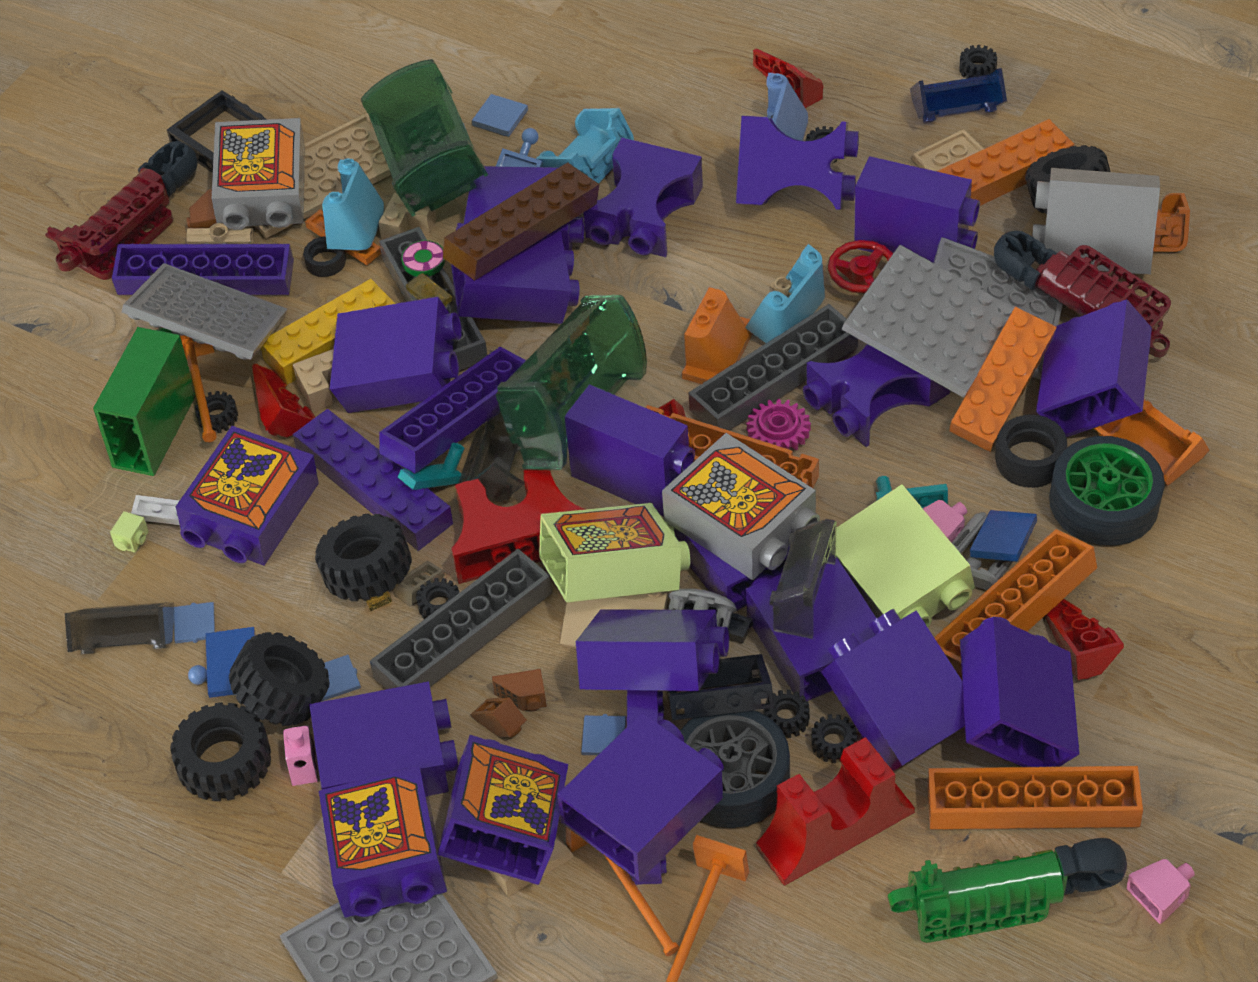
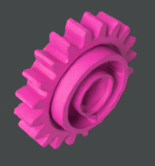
[747,399,811,450]

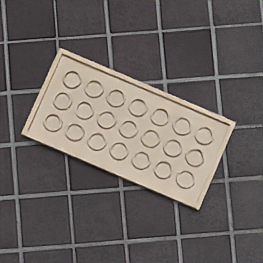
[255,113,411,238]

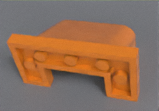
[682,287,753,384]

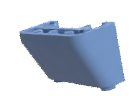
[767,73,808,141]

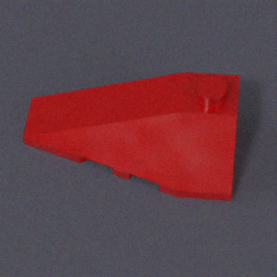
[753,48,824,108]
[252,363,315,438]
[1044,599,1124,680]

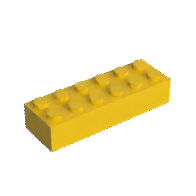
[261,279,395,385]

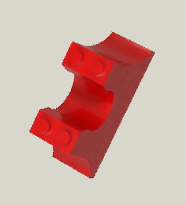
[451,460,586,584]
[756,737,915,886]

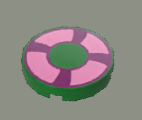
[401,240,446,277]

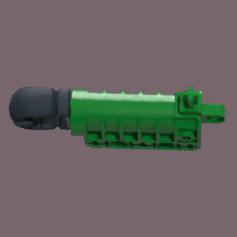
[887,838,1127,943]

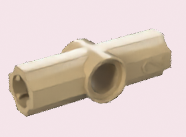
[186,223,254,244]

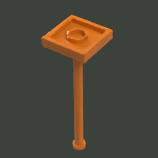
[162,327,217,442]
[566,826,679,956]
[666,835,749,982]

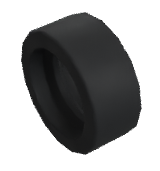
[303,237,346,277]

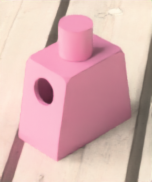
[923,500,967,543]
[283,726,317,786]
[1126,859,1195,924]

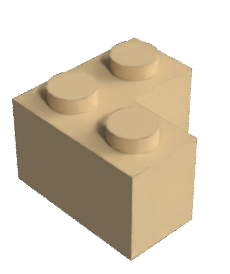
[378,193,437,240]
[292,349,334,412]

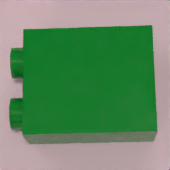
[93,327,196,476]

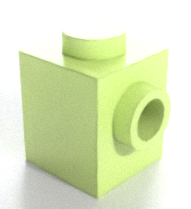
[110,511,149,553]

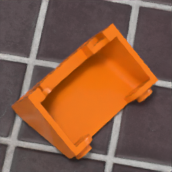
[1153,193,1190,252]
[1094,399,1210,486]

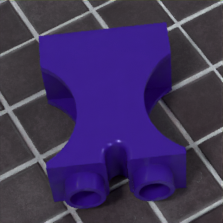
[736,116,859,210]
[583,138,703,257]
[803,344,950,447]

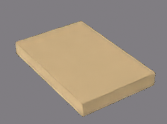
[912,129,984,171]

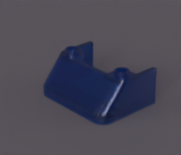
[910,68,1007,123]

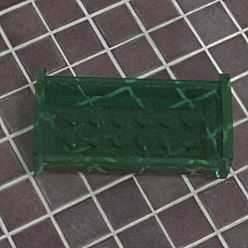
[361,59,488,217]
[496,295,647,470]

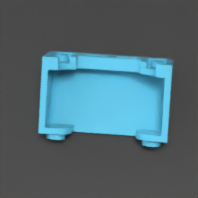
[536,108,634,183]
[322,158,384,250]
[745,244,825,343]

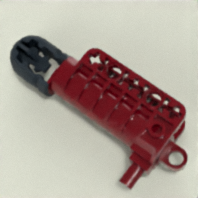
[45,141,197,280]
[994,231,1171,358]

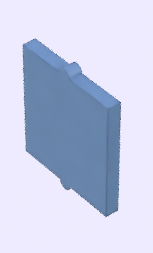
[174,602,215,644]
[322,655,361,701]
[581,714,626,755]

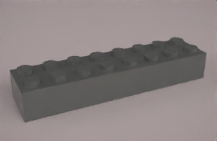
[379,227,488,370]
[688,304,858,430]
[370,549,552,689]

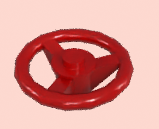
[827,240,893,294]

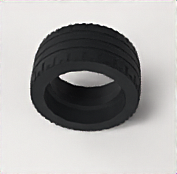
[995,414,1068,488]

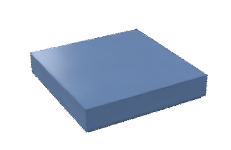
[472,94,528,137]

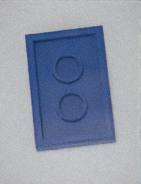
[970,510,1037,562]
[205,627,256,698]

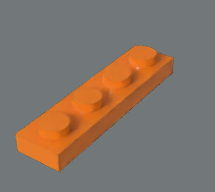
[305,209,381,265]

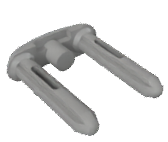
[952,512,1029,590]
[668,589,737,659]

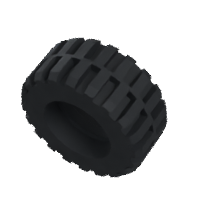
[1025,145,1111,214]
[315,513,412,601]
[229,632,330,726]
[170,702,271,801]

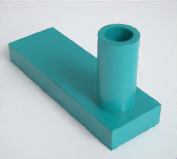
[398,443,465,490]
[876,476,948,508]

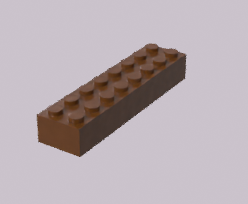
[443,162,600,281]

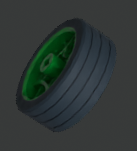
[1049,436,1165,546]

